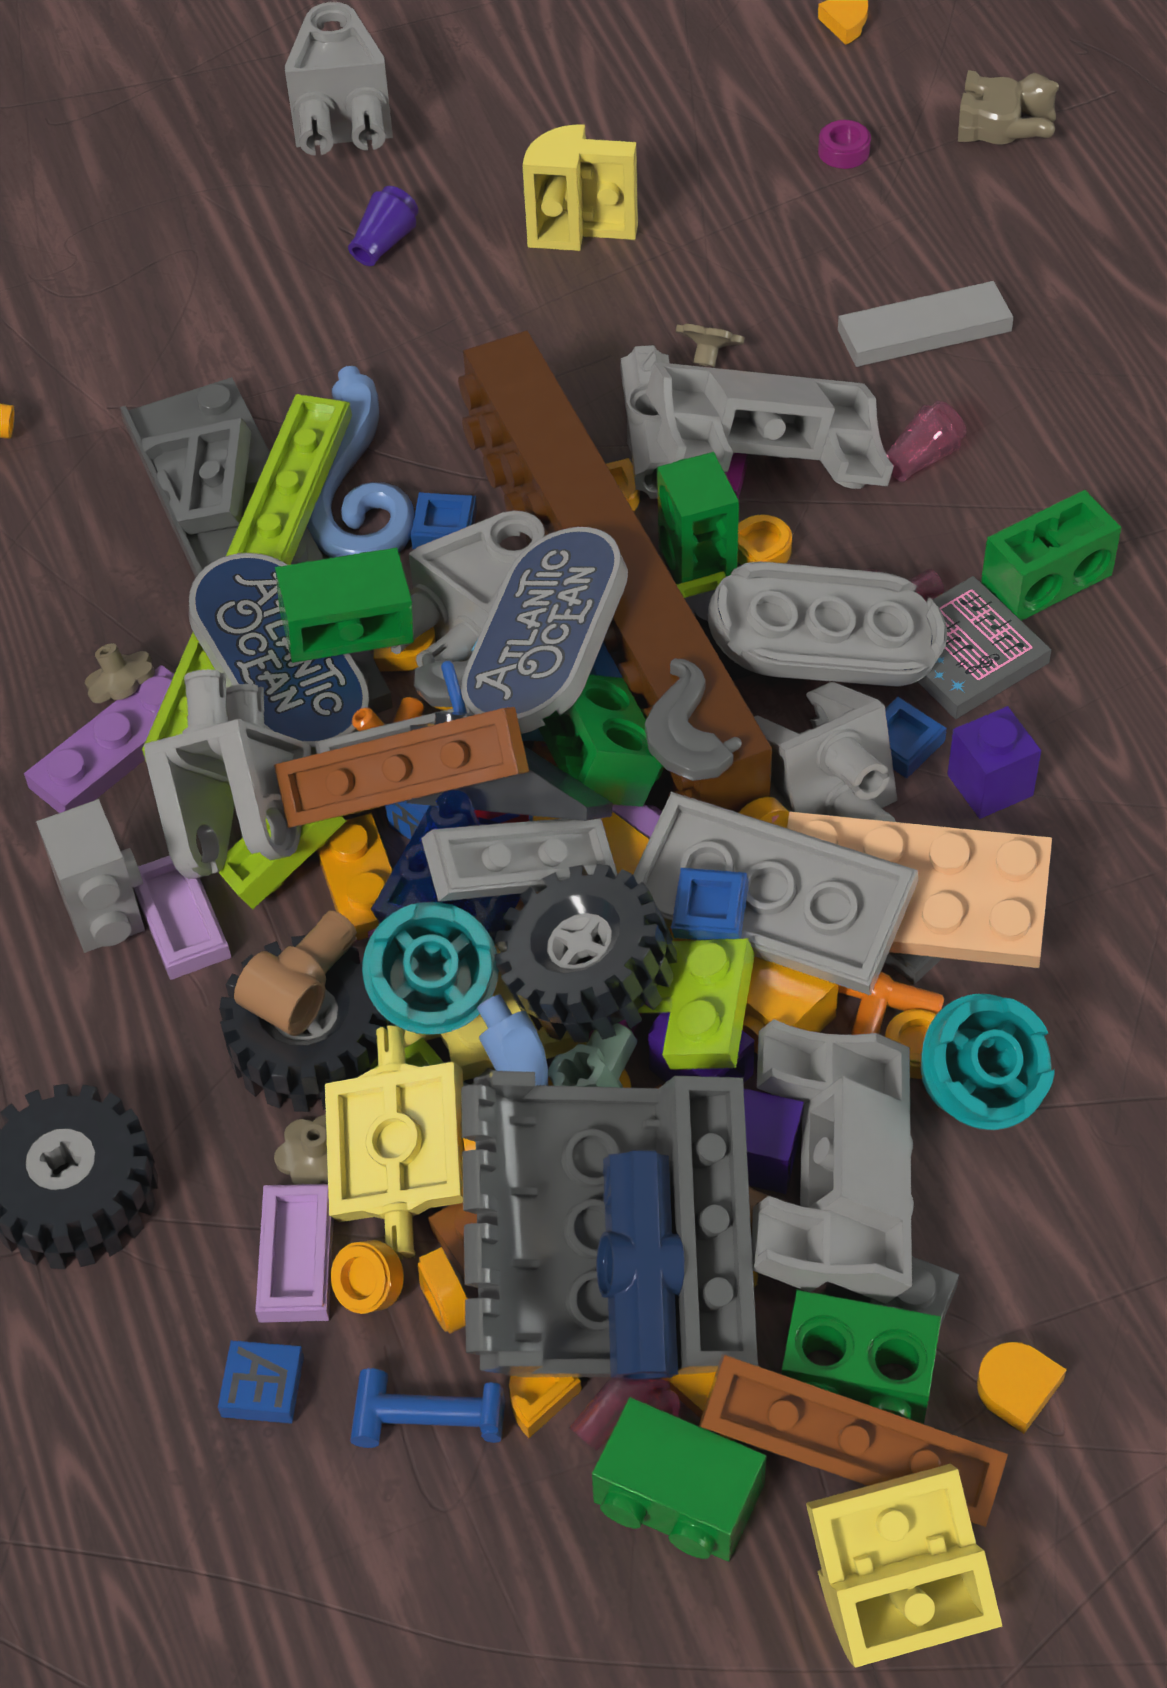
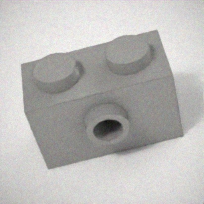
[36,799,145,953]

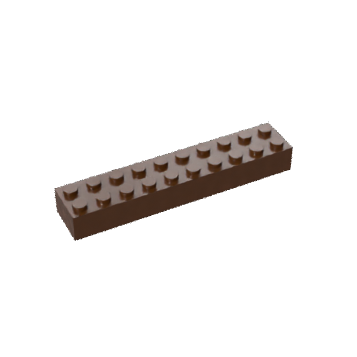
[458,330,772,813]

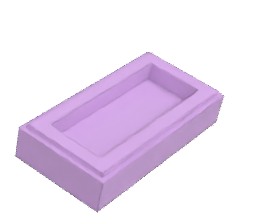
[133,855,231,980]
[255,1184,334,1323]

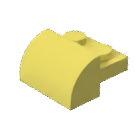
[523,124,638,251]
[806,1464,1002,1668]

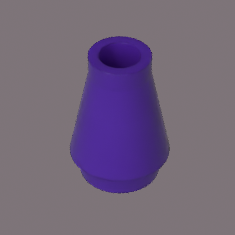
[348,186,419,266]

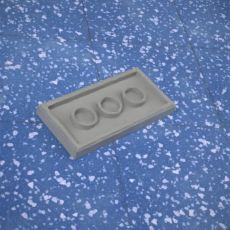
[633,792,919,996]

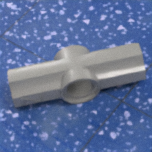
[620,345,670,499]

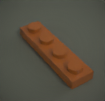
[274,707,529,828]
[699,1354,1008,1527]

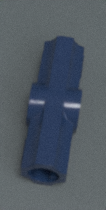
[596,1151,685,1380]

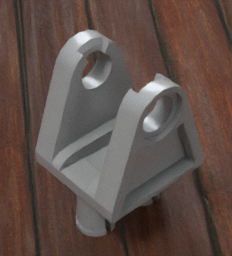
[285,2,393,155]
[386,510,545,667]
[144,669,311,879]
[754,682,897,822]

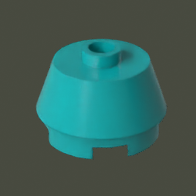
[362,902,499,1034]
[921,994,1055,1130]

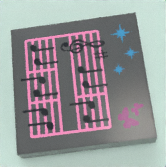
[917,576,1052,719]

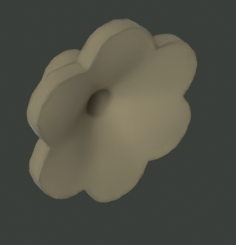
[675,324,745,367]
[85,643,155,703]
[274,1114,328,1185]

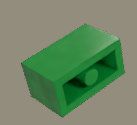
[275,547,414,663]
[592,1397,766,1562]

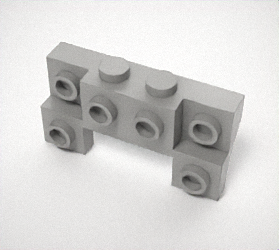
[646,362,894,489]
[752,1019,914,1304]

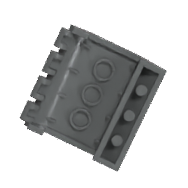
[461,1071,758,1377]

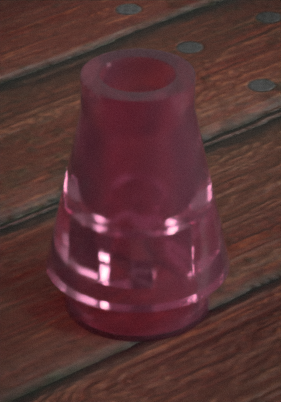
[886,401,967,482]

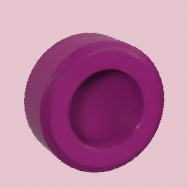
[818,120,871,169]

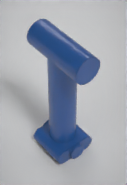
[350,1368,506,1448]

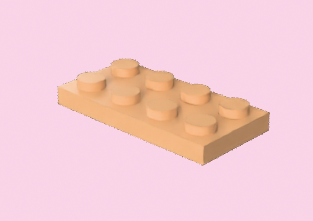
[787,812,1052,968]

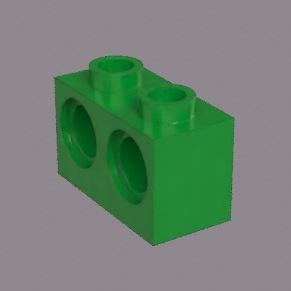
[657,451,739,585]
[981,490,1122,621]
[538,675,664,807]
[782,1290,941,1424]

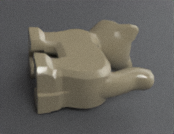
[958,70,1059,144]

